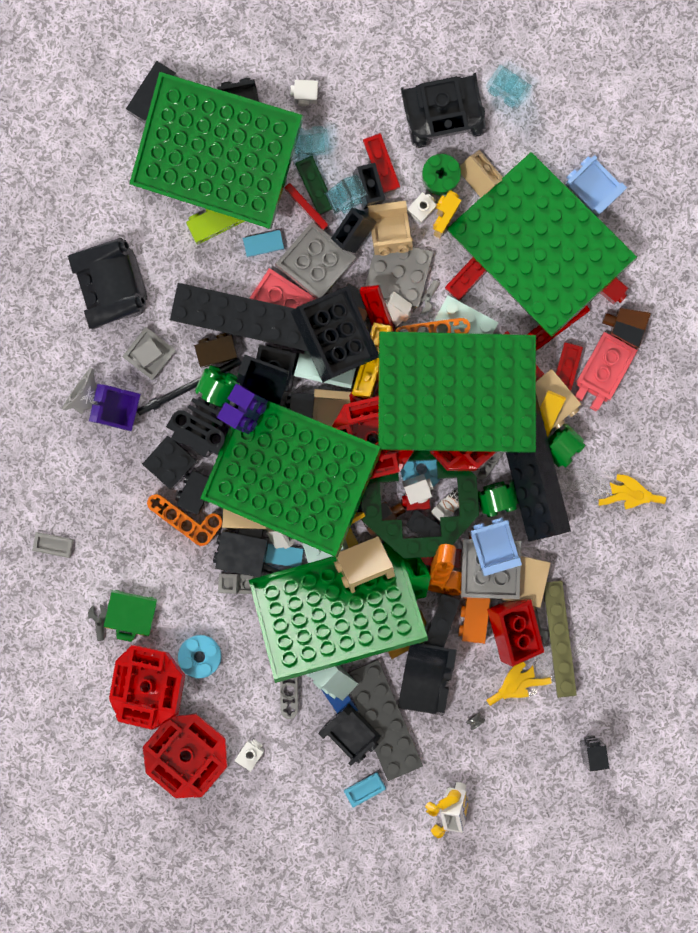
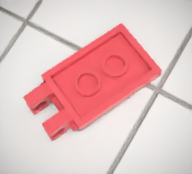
[250,268,316,308]
[574,332,638,411]

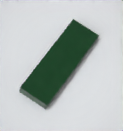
[295,156,336,215]

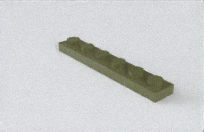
[544,581,577,698]

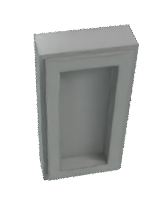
[32,532,74,558]

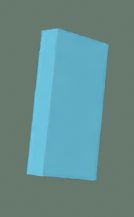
[243,230,284,257]
[265,544,304,567]
[344,772,386,808]

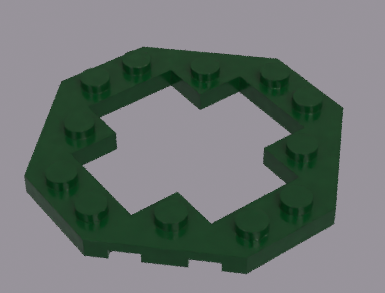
[361,451,479,559]

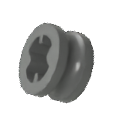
[466,712,485,730]

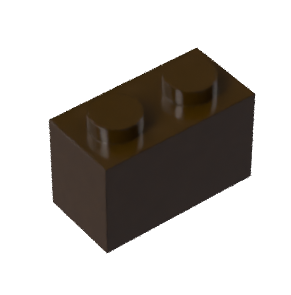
[194,333,238,369]

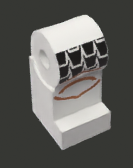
[430,488,459,522]

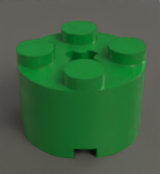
[422,154,461,196]
[195,365,239,407]
[548,423,586,468]
[477,480,519,517]

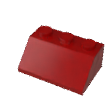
[487,599,544,667]

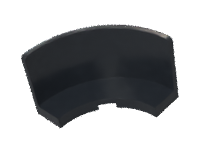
[230,355,289,409]
[398,643,457,716]

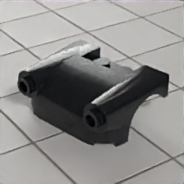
[400,73,487,148]
[67,238,148,329]

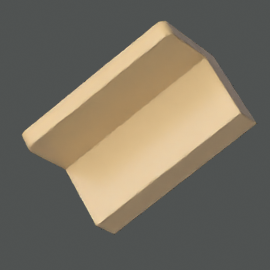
[460,150,503,197]

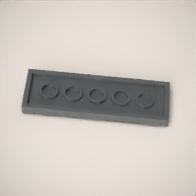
[347,660,423,781]

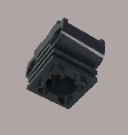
[166,397,226,458]

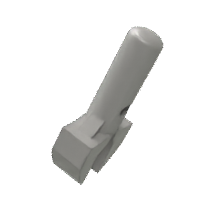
[414,280,440,314]

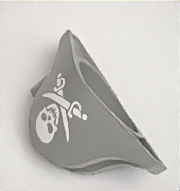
[61,367,97,414]

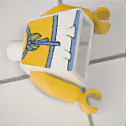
[425,782,469,838]

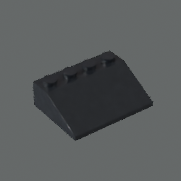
[291,286,379,383]

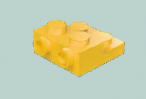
[432,191,461,239]

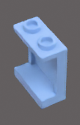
[566,155,627,217]
[470,517,522,576]

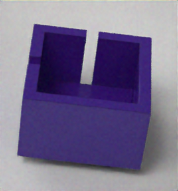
[89,384,141,431]
[217,384,268,434]

